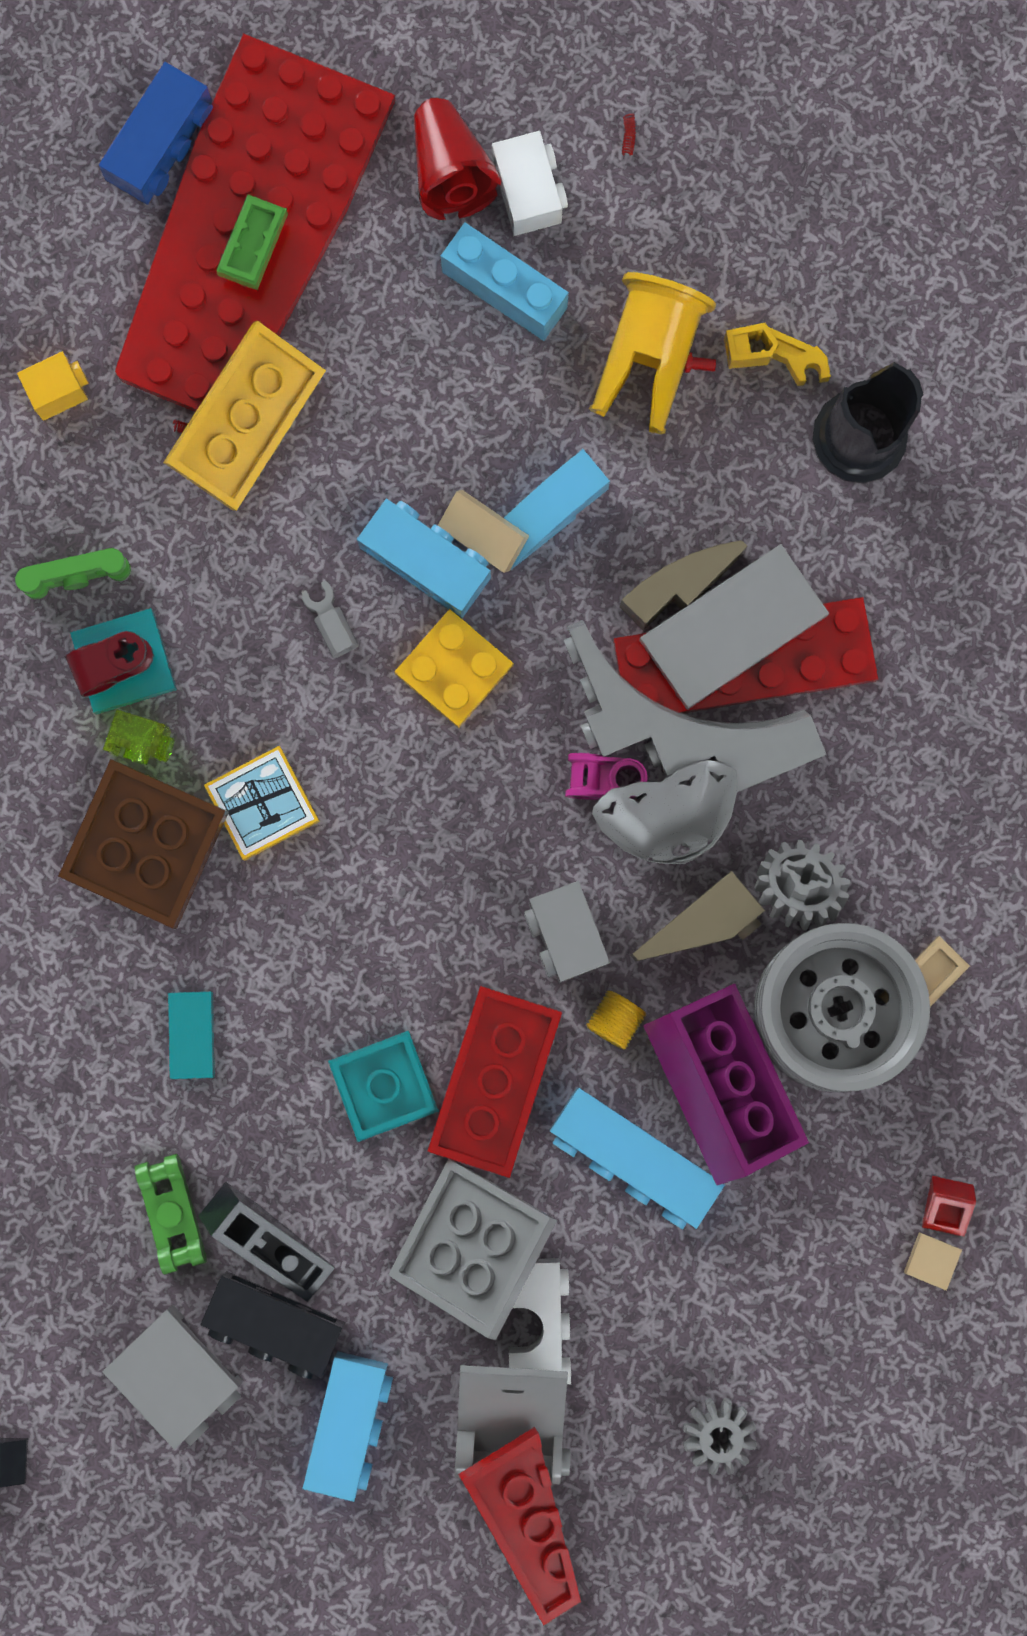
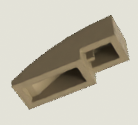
[620,540,747,631]

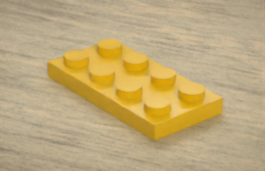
[163,321,326,511]

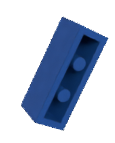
[98,62,213,205]

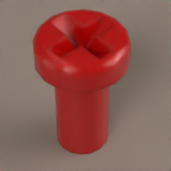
[683,352,716,373]

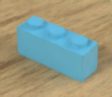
[440,222,569,341]
[357,498,491,619]
[303,1351,393,1502]

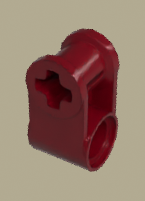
[65,631,154,697]

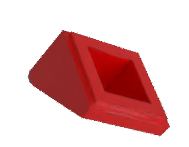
[922,1176,976,1237]

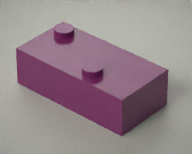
[643,983,809,1186]

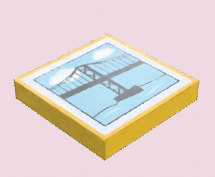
[204,746,320,861]

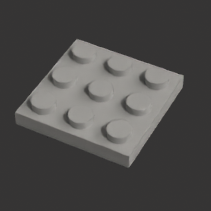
[388,1159,557,1340]

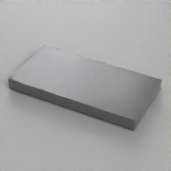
[639,544,829,710]

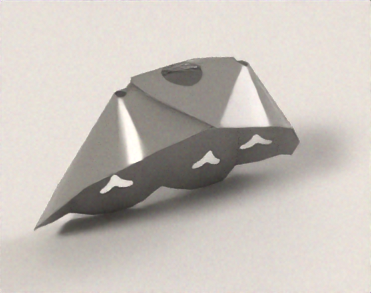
[592,760,738,864]

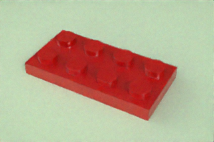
[427,986,562,1178]

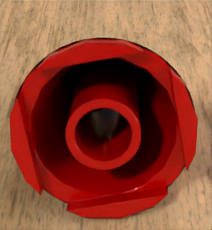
[414,98,501,220]

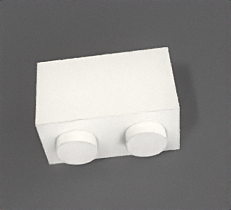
[492,131,568,236]

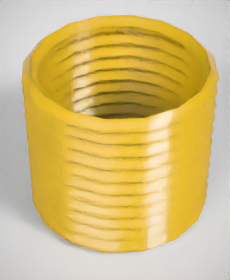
[586,990,647,1050]

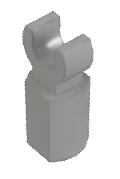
[301,580,359,658]

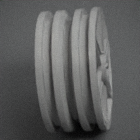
[754,923,930,1092]

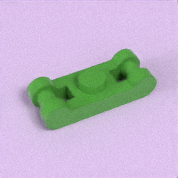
[15,548,131,600]
[135,1153,207,1275]

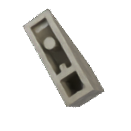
[630,871,765,962]

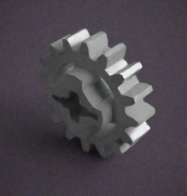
[754,840,850,931]

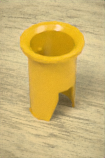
[589,272,716,435]

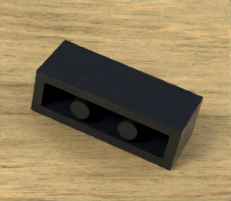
[200,1271,345,1379]

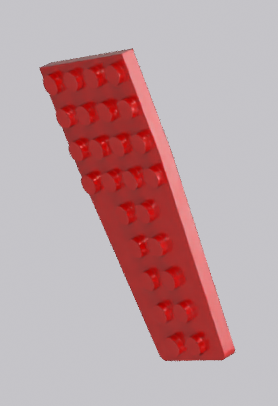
[115,33,396,412]

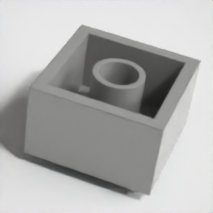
[524,880,610,983]

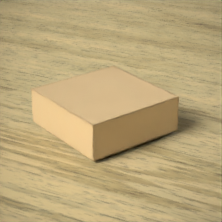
[904,1232,962,1291]

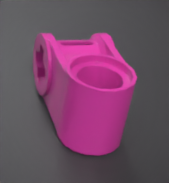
[565,753,648,800]

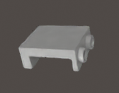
[102,1305,243,1450]

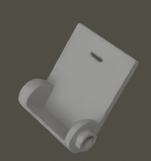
[455,1365,571,1485]

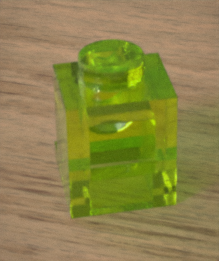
[103,709,175,765]

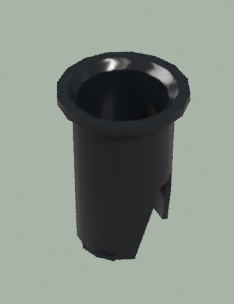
[812,362,924,484]

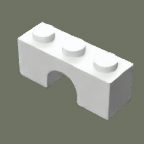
[509,1258,571,1384]

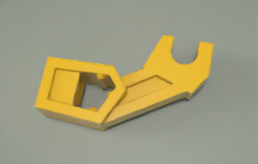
[724,323,831,386]

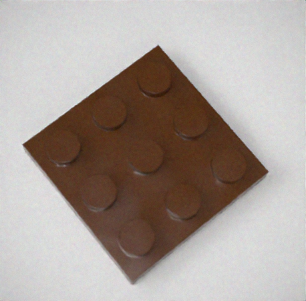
[58,759,229,929]

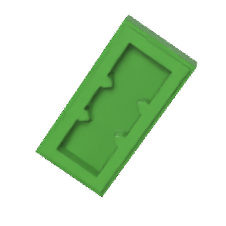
[216,194,288,290]

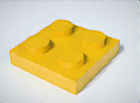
[394,609,514,728]

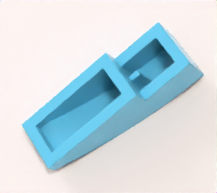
[504,449,610,570]

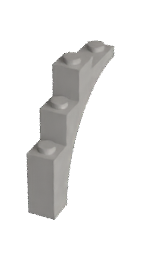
[563,620,827,792]

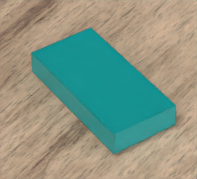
[168,991,215,1079]

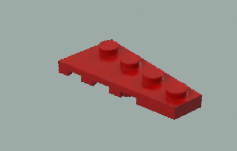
[458,1427,581,1626]

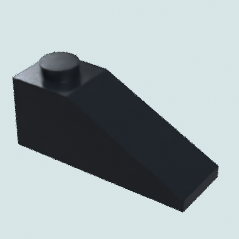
[198,1182,335,1302]

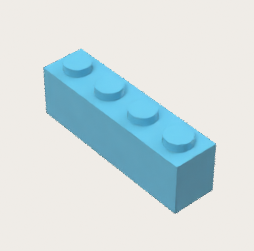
[549,1087,725,1230]

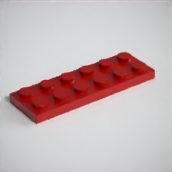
[613,597,878,714]

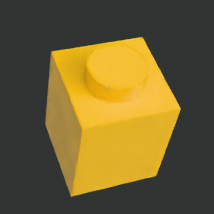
[17,351,89,421]

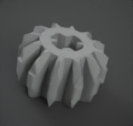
[682,1398,757,1475]

